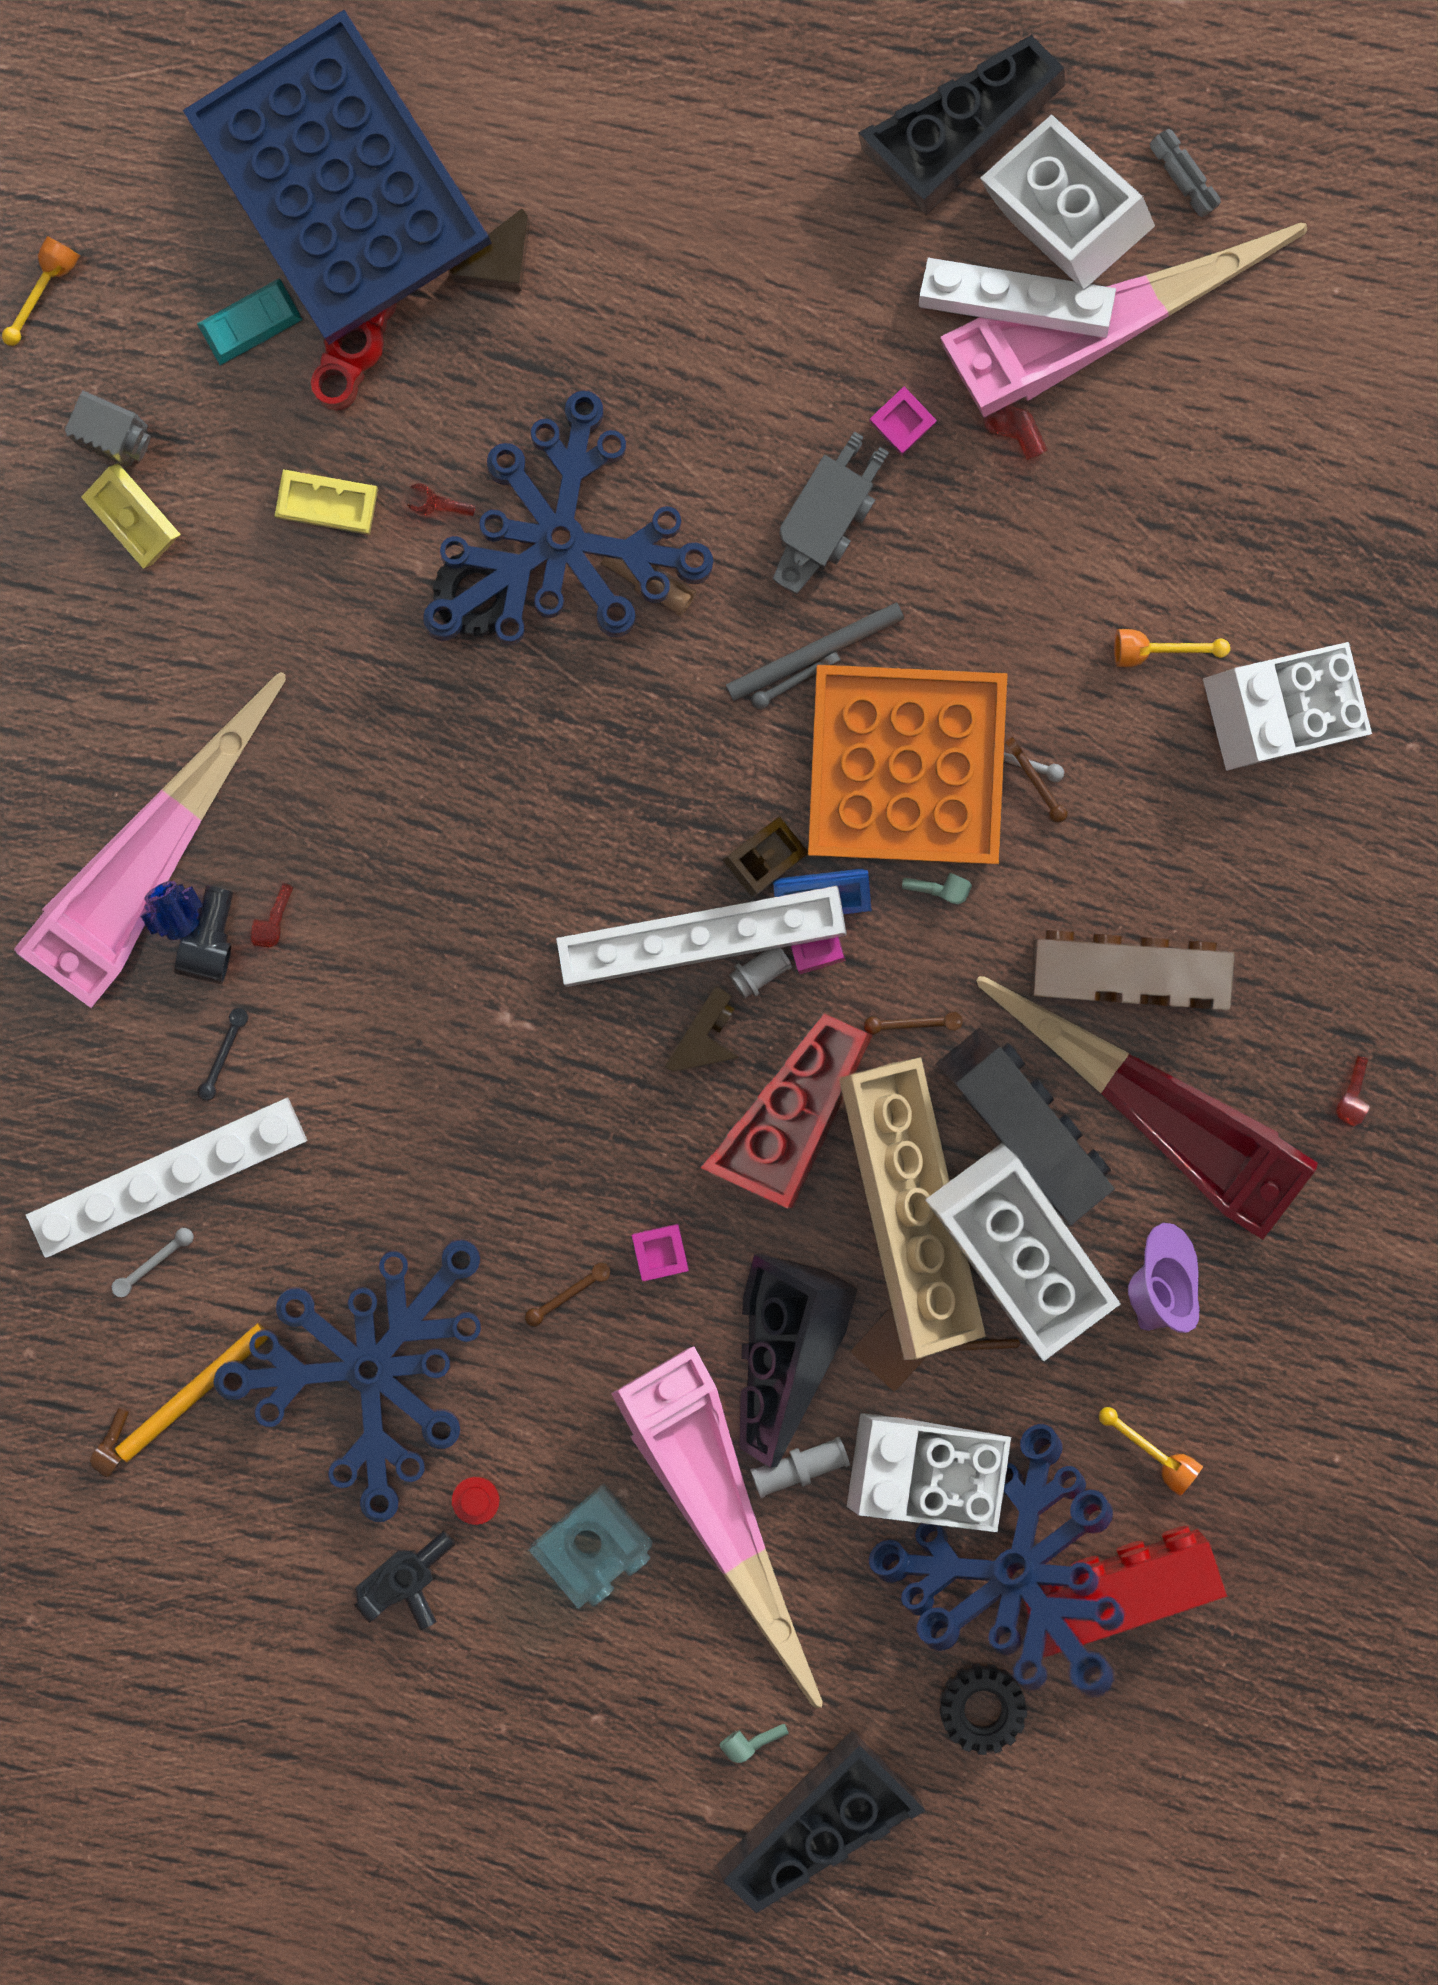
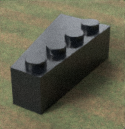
[858,35,1065,215]
[717,1730,926,1913]

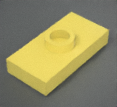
[275,469,378,535]

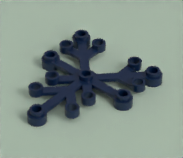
[424,391,713,645]
[214,1239,481,1522]
[869,1424,1125,1697]

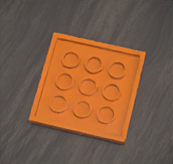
[808,665,1007,865]

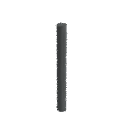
[726,602,905,701]

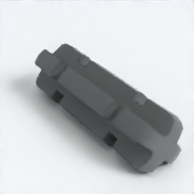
[1150,129,1221,217]

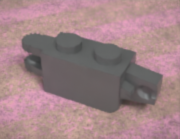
[773,432,889,595]

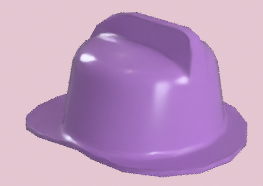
[1128,1223,1199,1333]

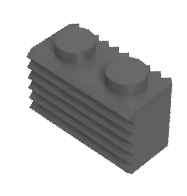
[65,391,151,468]

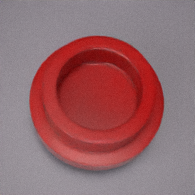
[452,1476,500,1525]

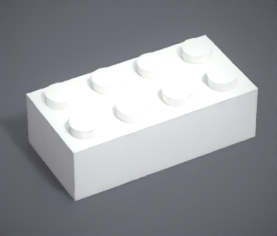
[925,1143,1120,1361]

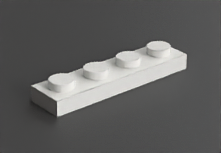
[919,258,1116,338]

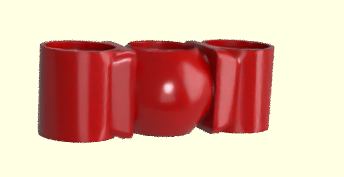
[311,303,397,411]

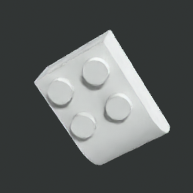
[980,114,1155,290]

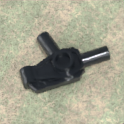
[354,1530,456,1630]

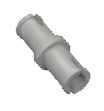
[750,1437,850,1498]

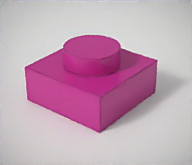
[869,386,937,456]
[791,937,846,974]
[632,1224,689,1282]

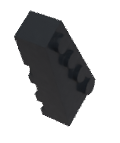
[936,1028,1115,1225]

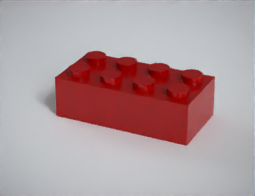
[1022,1525,1227,1658]

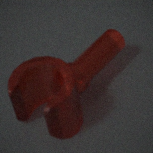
[407,483,476,516]
[251,883,293,948]
[1336,1056,1370,1126]

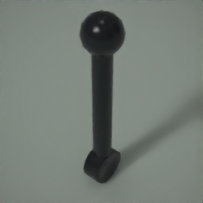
[197,1008,249,1101]

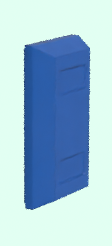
[773,869,871,914]

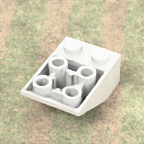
[1203,642,1372,771]
[847,1413,1011,1532]

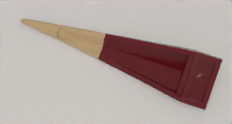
[977,976,1318,1240]

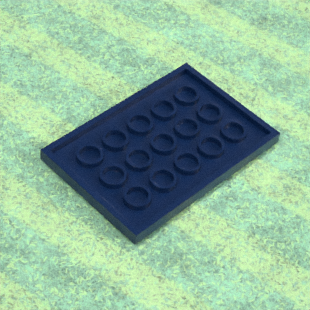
[183,10,492,345]

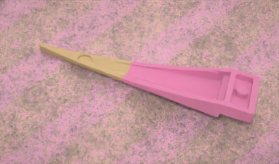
[940,223,1307,417]
[14,672,285,1008]
[611,1347,823,1708]

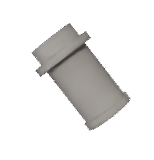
[729,948,793,998]

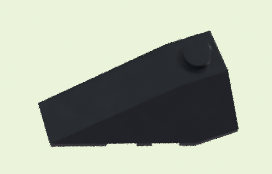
[739,1254,858,1468]

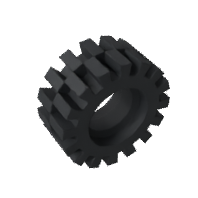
[939,1663,1027,1755]

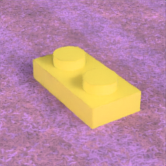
[81,463,181,569]

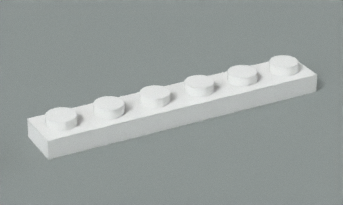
[556,886,847,987]
[26,1098,307,1258]

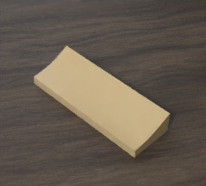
[839,1057,986,1360]

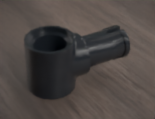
[174,886,233,984]

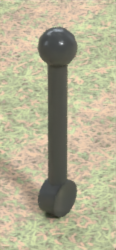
[751,652,841,710]

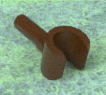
[90,1408,129,1477]

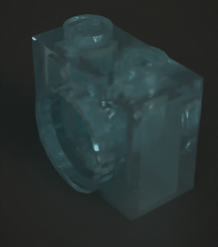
[529,1483,652,1609]

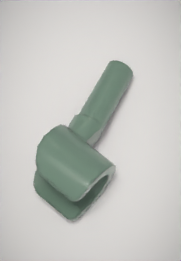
[902,873,972,904]
[720,1724,789,1763]

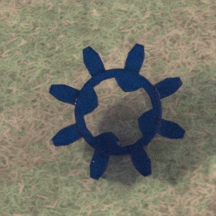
[140,881,203,940]

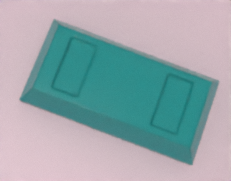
[197,278,303,366]

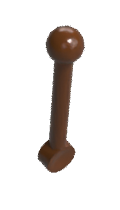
[1005,737,1068,823]
[863,1012,963,1035]
[525,1263,610,1327]

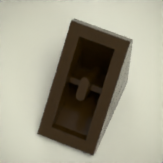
[448,209,530,291]
[722,816,808,899]

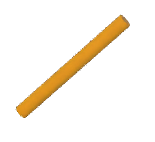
[115,1323,269,1462]

